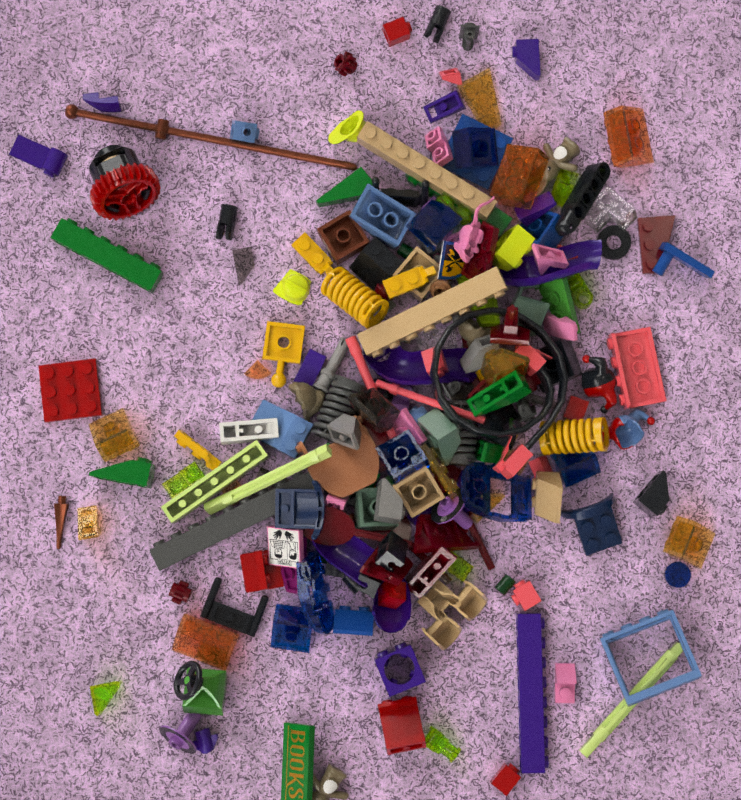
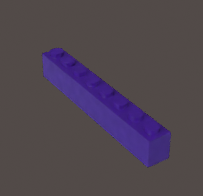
[516,613,549,774]

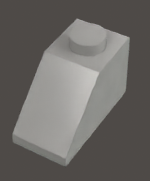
[327,414,362,450]
[374,478,405,524]

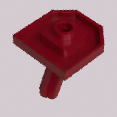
[490,305,530,346]

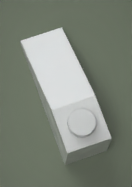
[219,418,279,445]

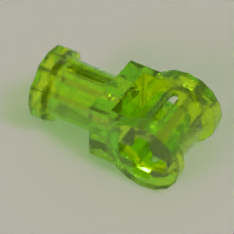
[425,725,461,763]

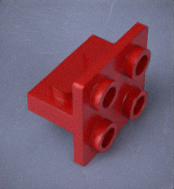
[240,550,284,593]

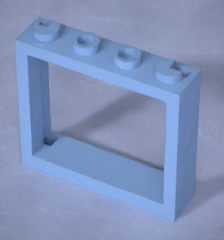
[600,609,702,707]

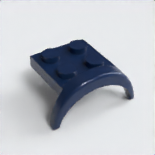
[275,480,326,540]
[561,493,622,556]

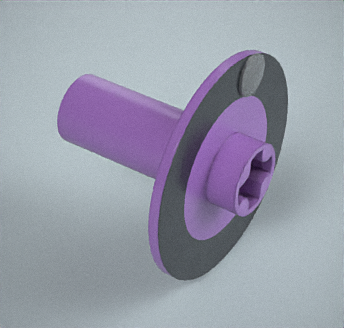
[431,487,473,529]
[159,713,202,754]

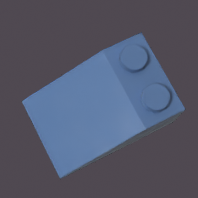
[349,184,416,249]
[252,399,314,459]

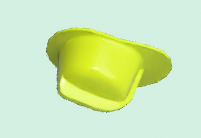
[328,110,366,144]
[273,269,311,305]

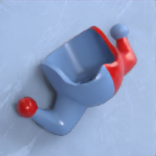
[600,408,655,453]

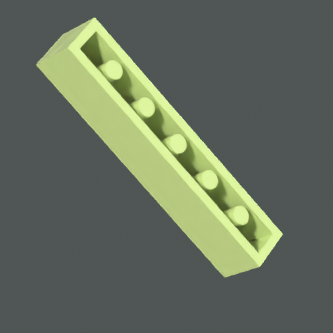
[161,440,269,524]

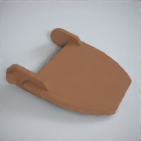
[295,415,379,498]

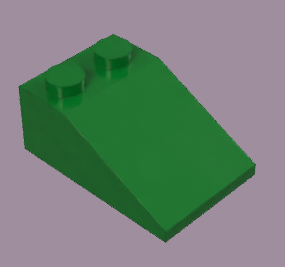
[89,457,156,489]

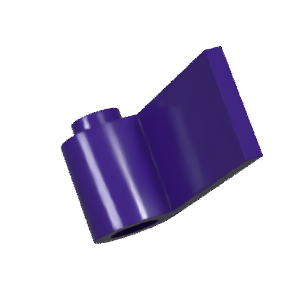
[9,134,68,178]

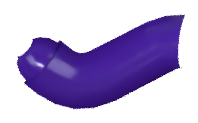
[492,240,602,287]
[363,346,477,386]
[312,536,411,633]

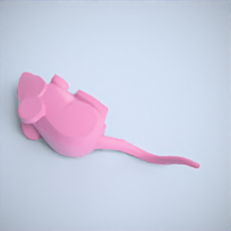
[453,196,495,263]

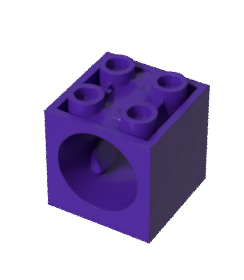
[374,642,426,697]

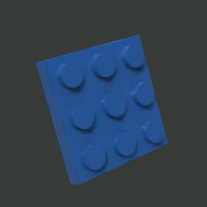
[443,114,513,190]

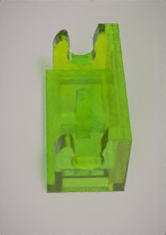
[446,551,474,582]

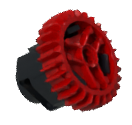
[89,145,161,221]

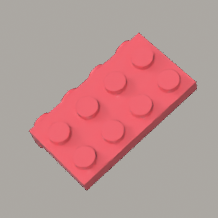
[606,327,666,410]

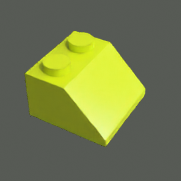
[492,224,535,271]

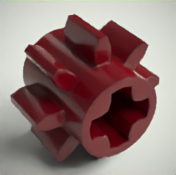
[334,51,357,77]
[169,580,192,605]

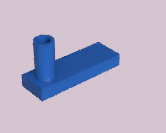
[652,242,715,278]

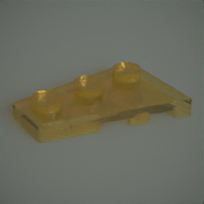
[457,67,501,129]
[419,443,459,499]

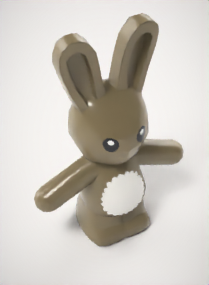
[519,137,580,197]
[312,764,349,800]

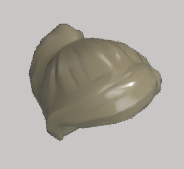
[457,316,491,347]
[289,382,325,422]

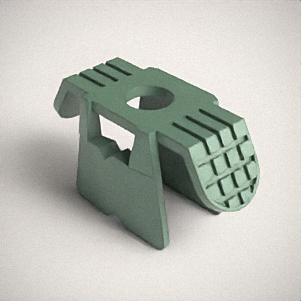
[502,285,550,337]

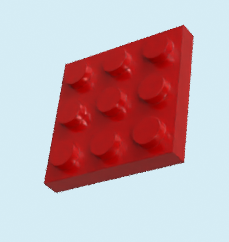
[38,358,102,423]

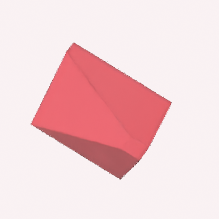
[439,68,462,85]

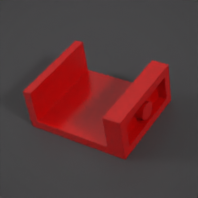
[378,696,426,755]

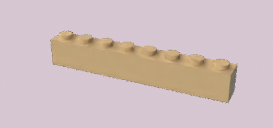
[357,121,497,221]
[357,266,509,358]

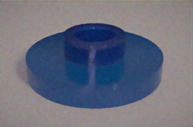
[664,562,691,588]

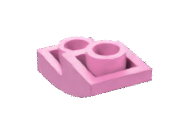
[425,126,453,167]
[543,312,578,341]

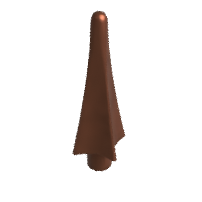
[54,496,69,549]

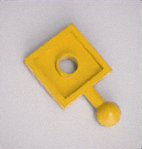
[262,321,305,388]

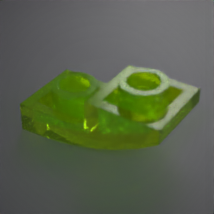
[434,193,472,226]
[162,461,205,499]

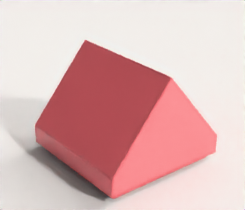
[528,455,553,478]

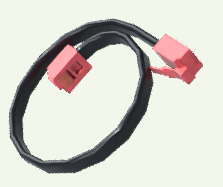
[430,307,568,480]

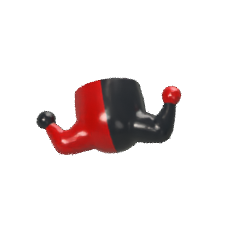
[582,355,617,414]

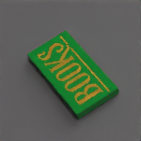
[281,722,315,800]

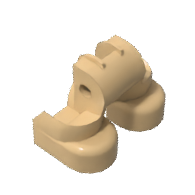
[417,579,488,650]

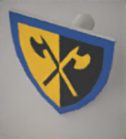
[434,241,465,280]

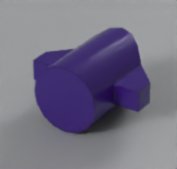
[192,727,219,754]

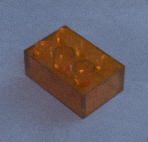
[489,144,549,210]

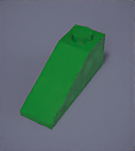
[316,167,372,207]
[466,370,532,417]

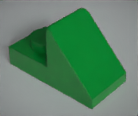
[474,439,503,464]

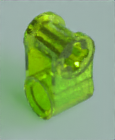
[568,273,593,309]

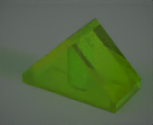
[551,169,579,207]
[90,680,123,716]

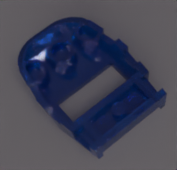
[461,462,532,522]
[296,551,334,634]

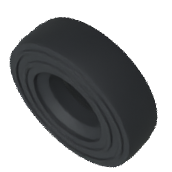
[597,225,631,260]

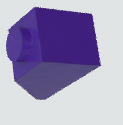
[512,39,541,81]

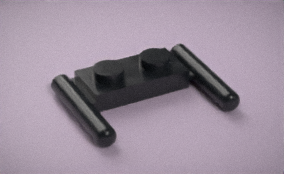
[372,177,429,208]
[200,577,269,637]

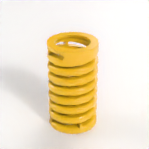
[321,266,389,329]
[539,417,609,455]

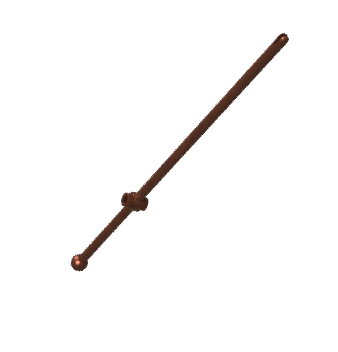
[65,104,357,171]

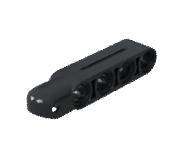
[554,162,611,236]

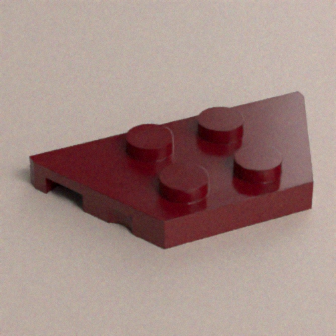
[413,514,480,553]
[359,547,414,586]

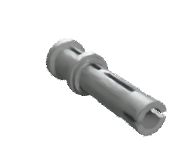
[313,337,349,394]

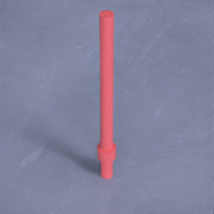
[375,379,486,425]

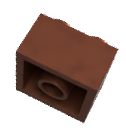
[317,210,370,265]

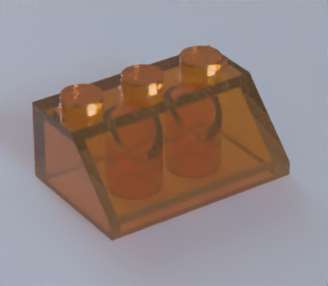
[603,105,654,168]
[172,613,240,671]

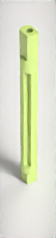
[204,444,332,515]
[579,642,683,758]

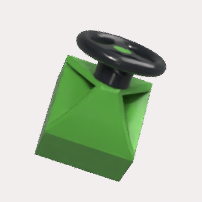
[174,661,227,716]

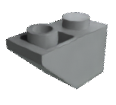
[460,334,502,374]

